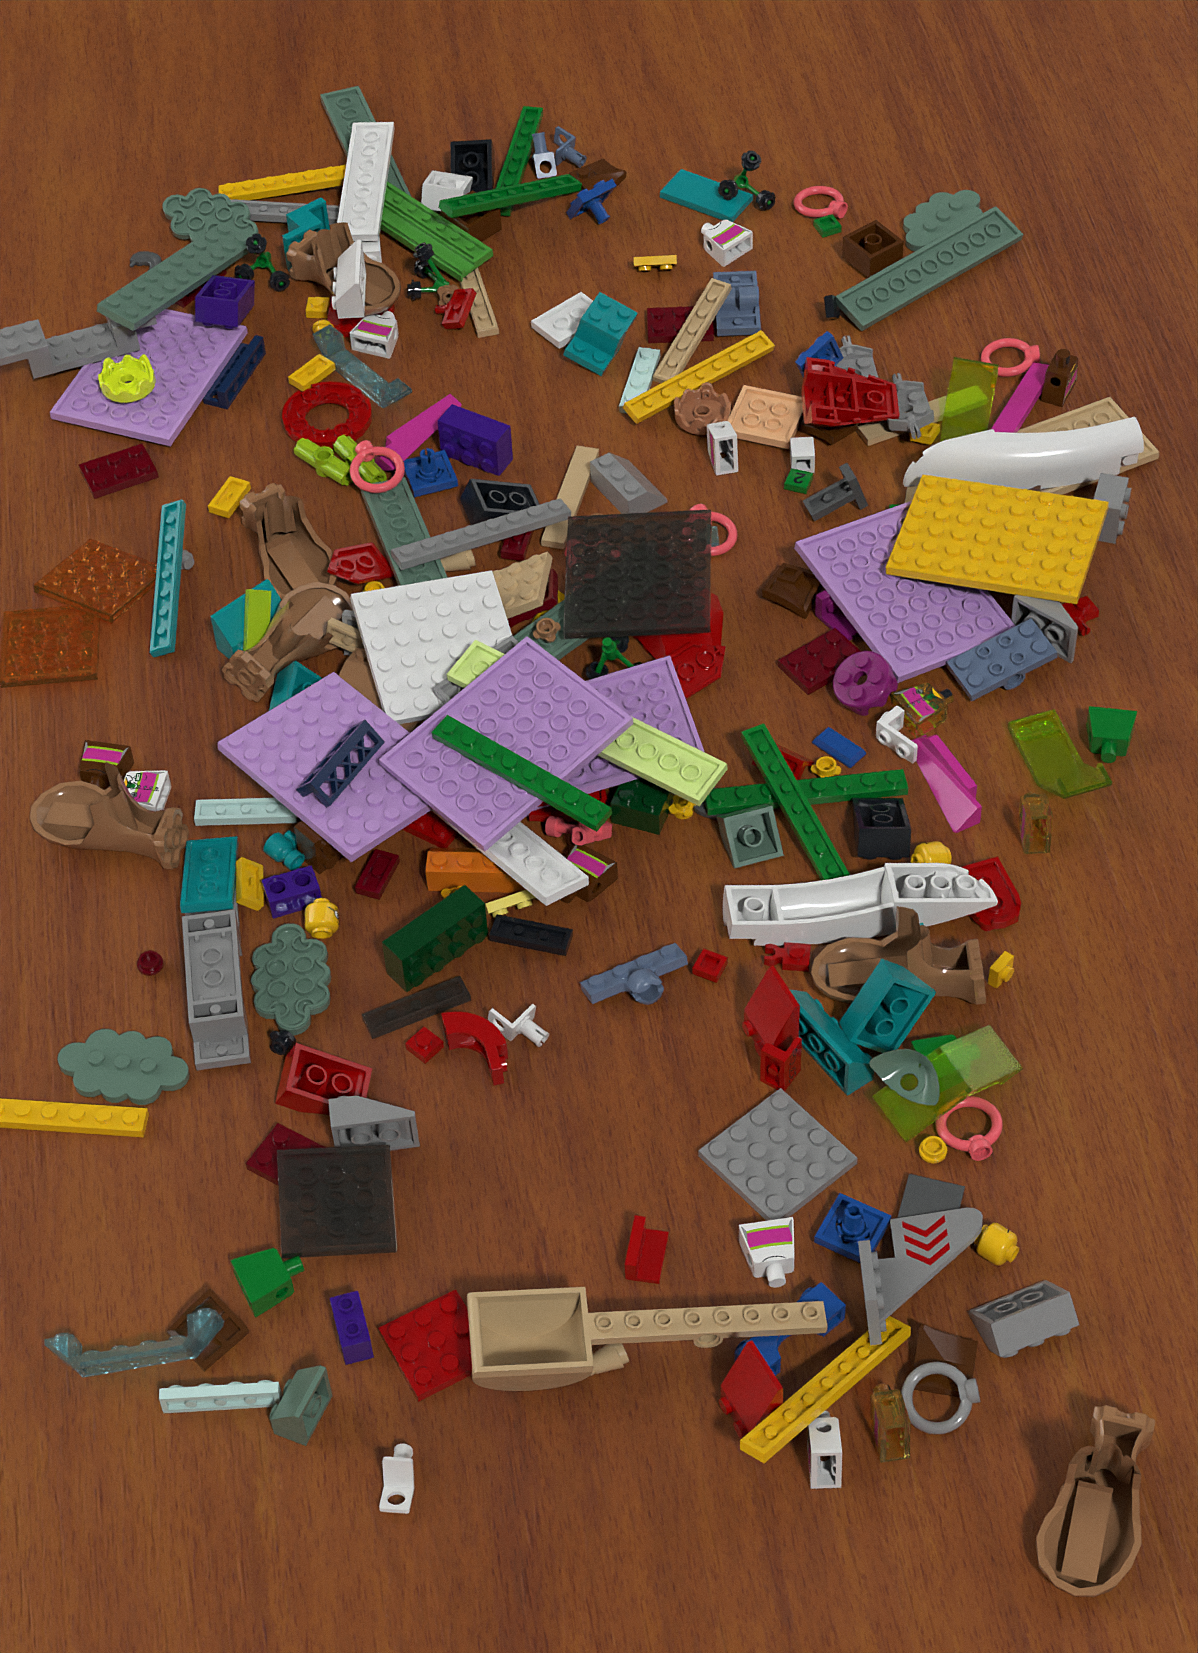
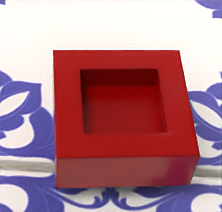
[692,948,728,983]
[405,1027,444,1064]

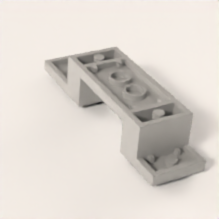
[0,317,157,379]
[182,888,251,1070]

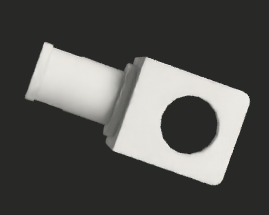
[488,1004,549,1047]
[379,1444,415,1514]

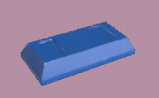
[812,727,866,768]

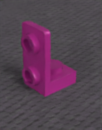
[815,590,860,641]

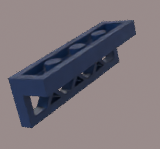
[203,335,266,410]
[296,720,385,808]

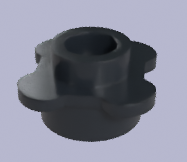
[270,1030,296,1056]

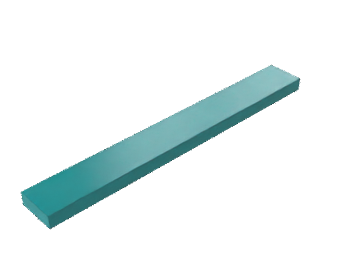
[150,499,186,657]

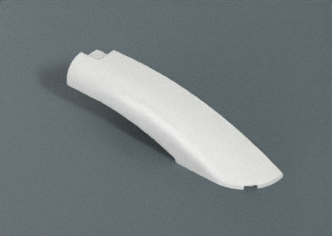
[903,417,1144,489]
[723,863,998,946]

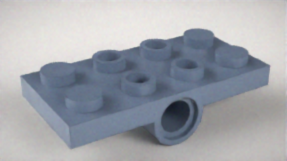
[713,271,761,336]
[946,618,1057,701]

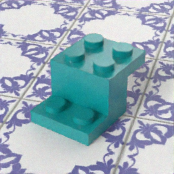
[282,197,330,271]
[563,292,638,376]

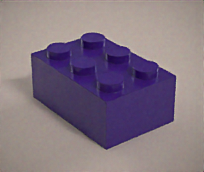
[195,275,255,328]
[438,404,513,476]

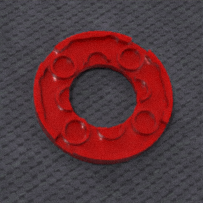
[282,381,372,450]

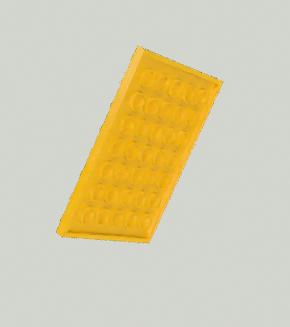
[886,474,1109,604]

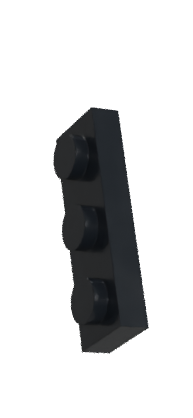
[489,914,573,956]

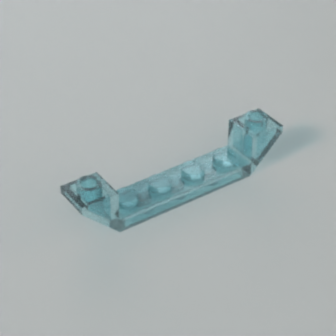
[312,324,412,408]
[44,1308,224,1378]

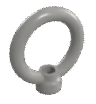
[901,1362,981,1434]

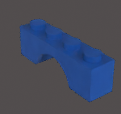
[735,1282,846,1376]

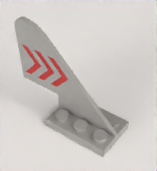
[858,1208,983,1345]

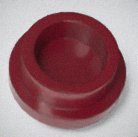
[137,950,164,976]

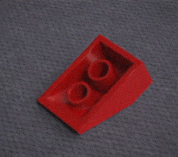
[742,966,800,1057]
[275,1043,372,1115]
[718,1340,783,1439]

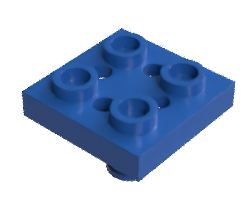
[566,179,617,225]
[795,331,844,377]
[404,448,458,497]
[814,1193,891,1263]

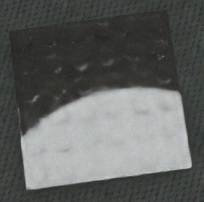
[563,509,712,639]

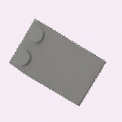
[1011,595,1078,663]
[328,1096,420,1157]

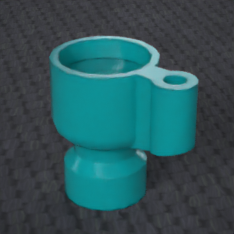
[263,830,305,871]

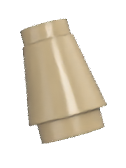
[440,549,476,572]
[591,1344,630,1376]

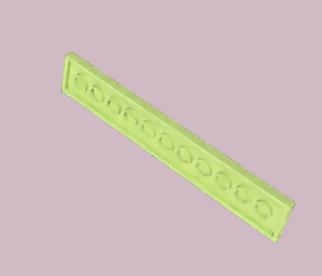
[446,640,727,807]

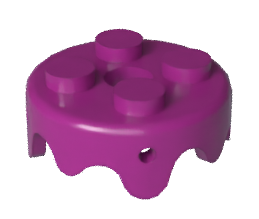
[833,651,898,716]

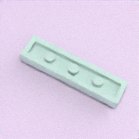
[619,347,660,413]
[194,798,297,826]
[159,1380,282,1413]

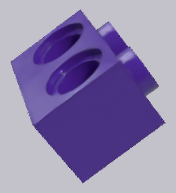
[262,865,322,919]
[330,1291,374,1365]

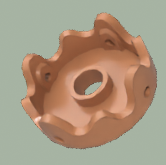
[674,382,731,436]

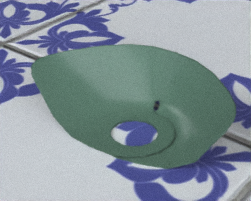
[869,1049,940,1105]

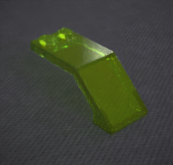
[940,357,999,442]
[1007,709,1112,799]
[872,1025,1023,1142]

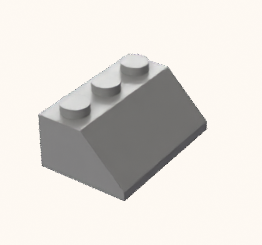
[590,453,667,521]
[968,1280,1079,1358]

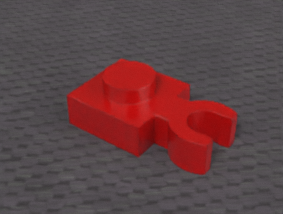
[764,942,811,972]

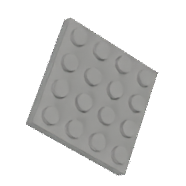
[698,1088,858,1221]

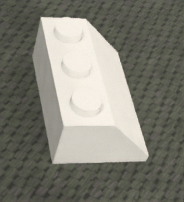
[332,240,367,319]

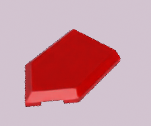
[327,542,395,584]
[668,641,726,699]

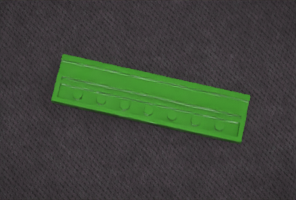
[380,181,493,282]

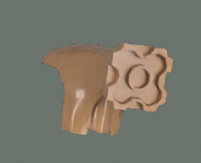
[286,222,401,316]
[240,483,336,600]
[221,582,354,702]
[30,762,189,870]
[811,906,986,1005]
[1036,1405,1155,1597]

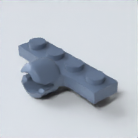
[580,943,688,1005]

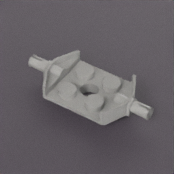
[836,336,878,378]
[886,373,934,439]

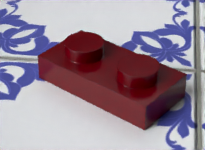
[501,530,534,561]
[355,849,400,900]

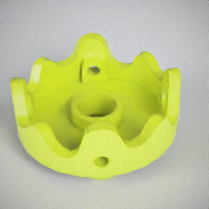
[98,354,156,403]

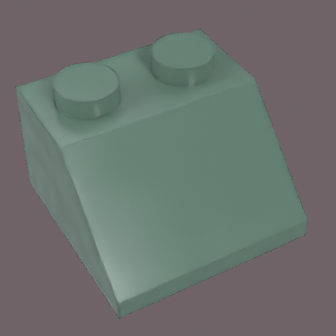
[716,804,784,868]
[269,1365,332,1446]

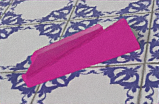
[375,394,462,470]
[911,735,982,833]

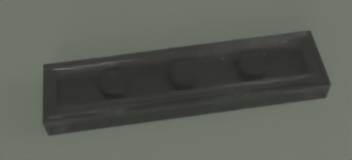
[361,976,471,1039]

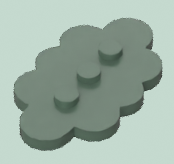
[162,188,259,242]
[903,190,983,251]
[251,923,331,1035]
[57,1029,190,1105]

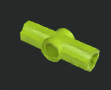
[333,435,387,483]
[294,438,353,486]

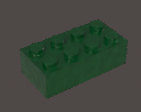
[610,778,676,835]
[382,885,488,993]

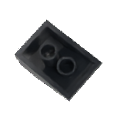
[450,139,495,193]
[460,479,540,525]
[852,798,911,860]

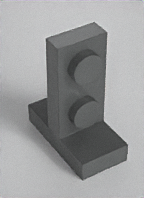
[803,463,868,521]

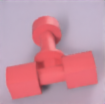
[545,816,612,845]

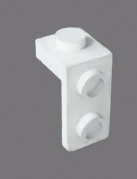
[876,706,918,763]

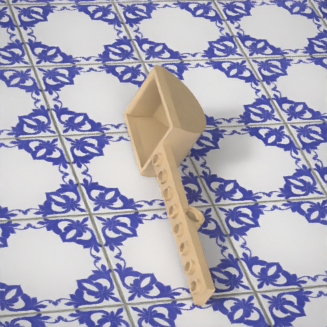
[467,1287,827,1391]

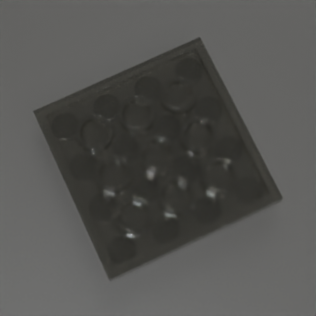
[277,1145,397,1259]

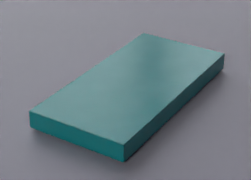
[660,169,753,222]
[180,836,239,913]

